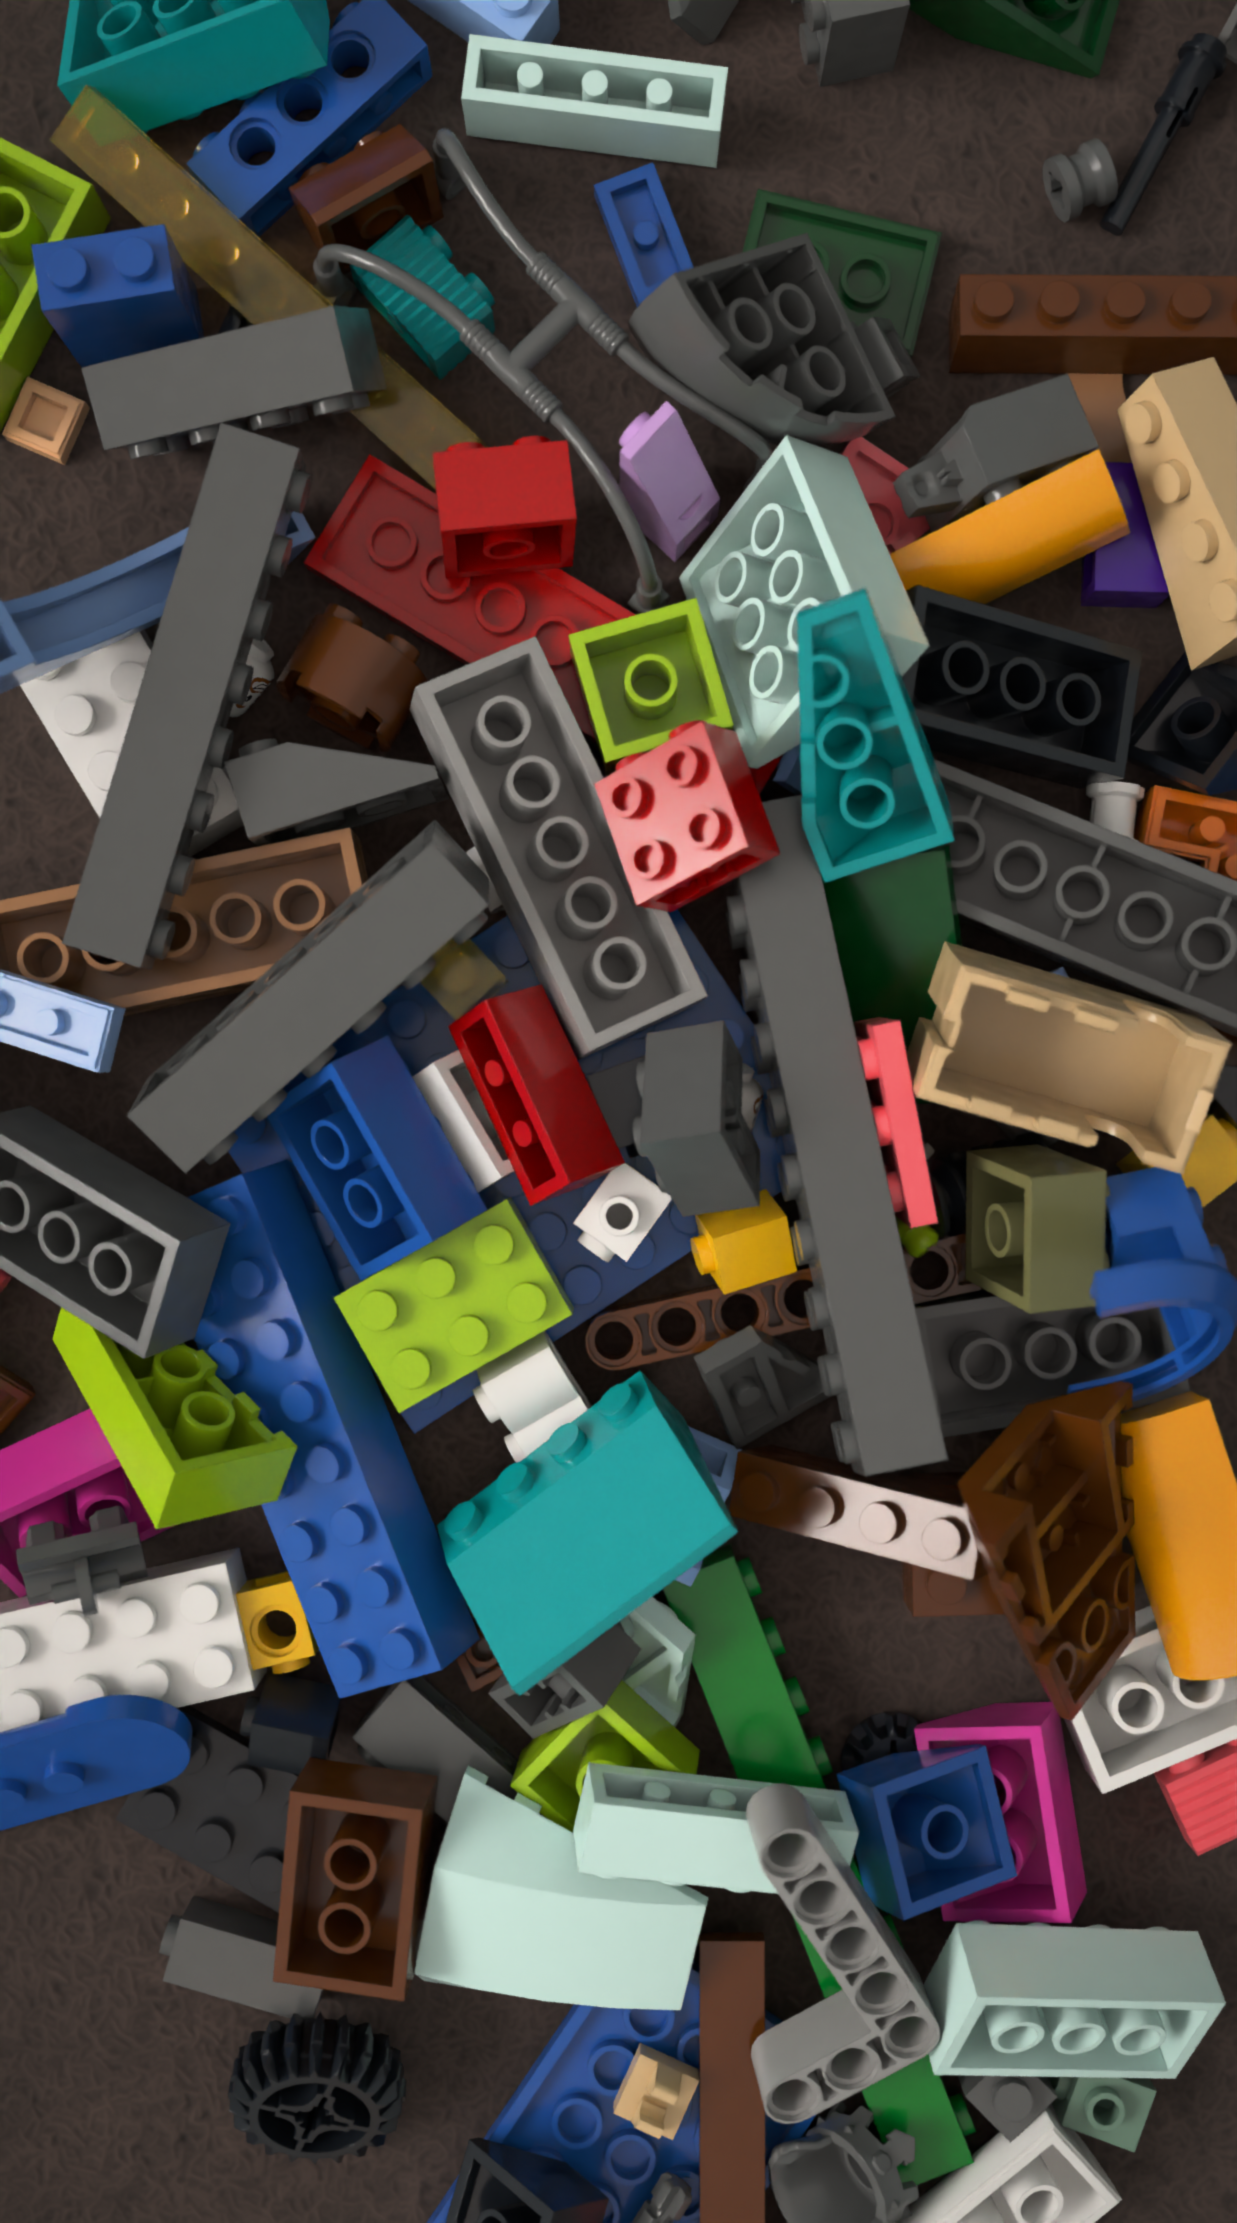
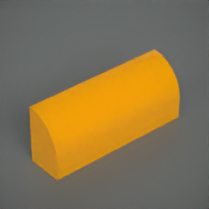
[890,449,1130,604]
[1121,1391,1237,1680]

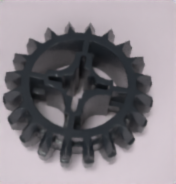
[228,2012,406,2165]

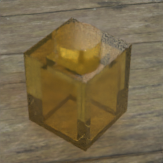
[420,938,509,1020]

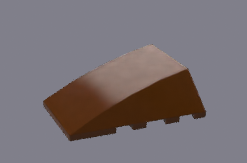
[957,1381,1136,1721]

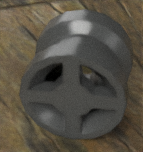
[1042,138,1118,223]

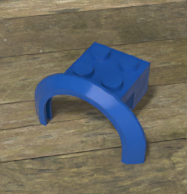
[1067,1167,1237,1402]

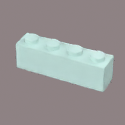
[461,34,728,168]
[573,1762,859,1894]

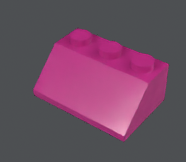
[0,1409,178,1598]
[914,1702,1087,1923]

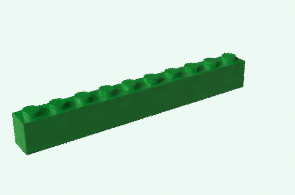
[663,1544,976,2185]

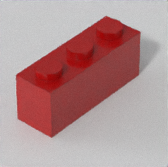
[448,984,625,1206]

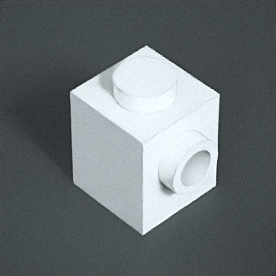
[574,1162,672,1263]

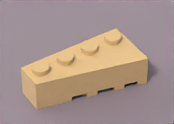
[1117,357,1237,671]

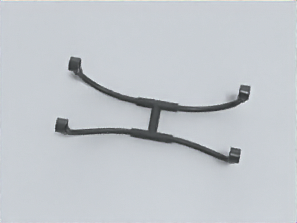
[312,127,774,615]

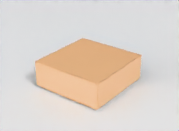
[2,377,90,465]

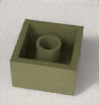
[965,1144,1110,1314]

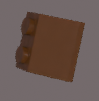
[289,124,444,274]

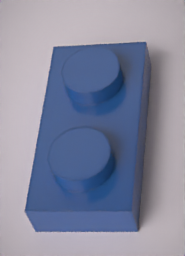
[594,162,694,307]

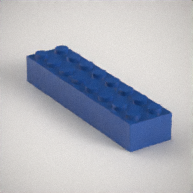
[188,1159,480,1699]

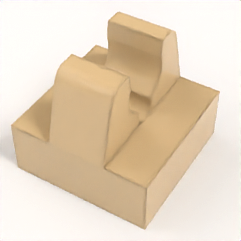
[614,2043,700,2140]

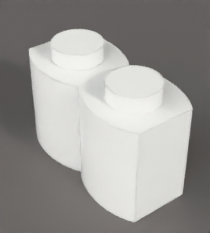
[473,1331,592,1462]

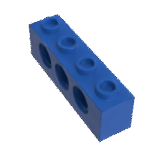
[186,0,433,246]

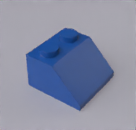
[837,1744,1017,1921]

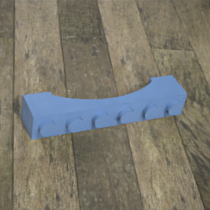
[0,511,316,694]

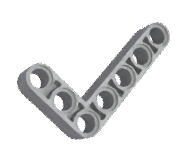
[746,1784,941,2124]

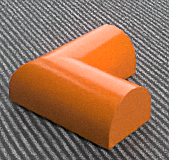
[1134,785,1237,881]

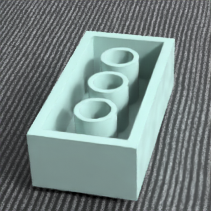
[924,1920,1226,2079]

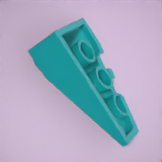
[797,588,955,883]

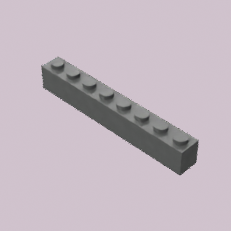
[62,423,312,970]

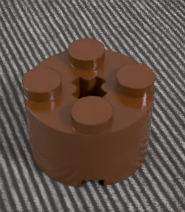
[276,603,427,752]

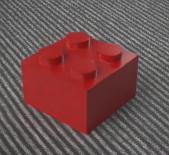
[432,436,577,579]

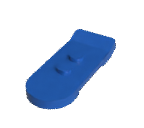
[0,1695,192,1831]

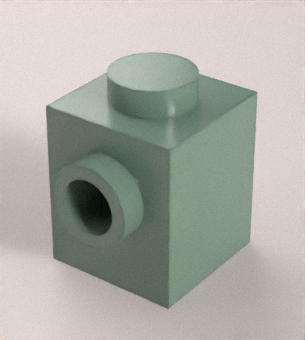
[1049,2077,1157,2153]

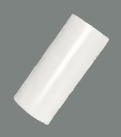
[895,2104,1122,2223]

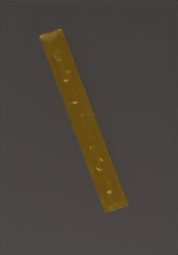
[50,85,488,489]

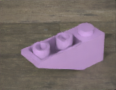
[619,401,720,562]

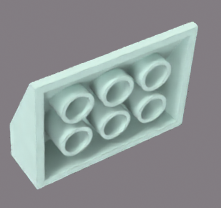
[679,435,929,769]

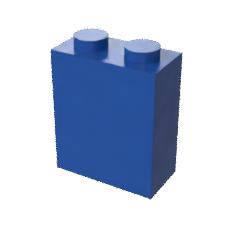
[31,224,204,368]

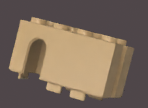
[907,941,1232,1174]

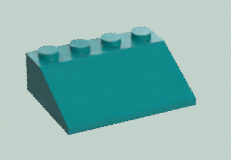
[57,0,330,148]
[437,1370,738,1696]

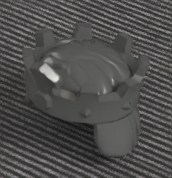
[768,2101,919,2223]

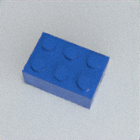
[267,1035,488,1281]

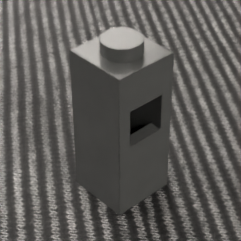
[159,1896,324,2019]

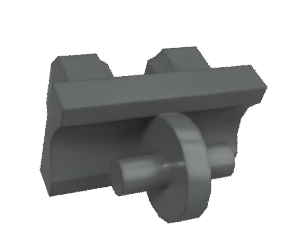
[16,1505,148,1617]

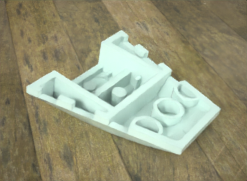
[414,1765,709,2010]

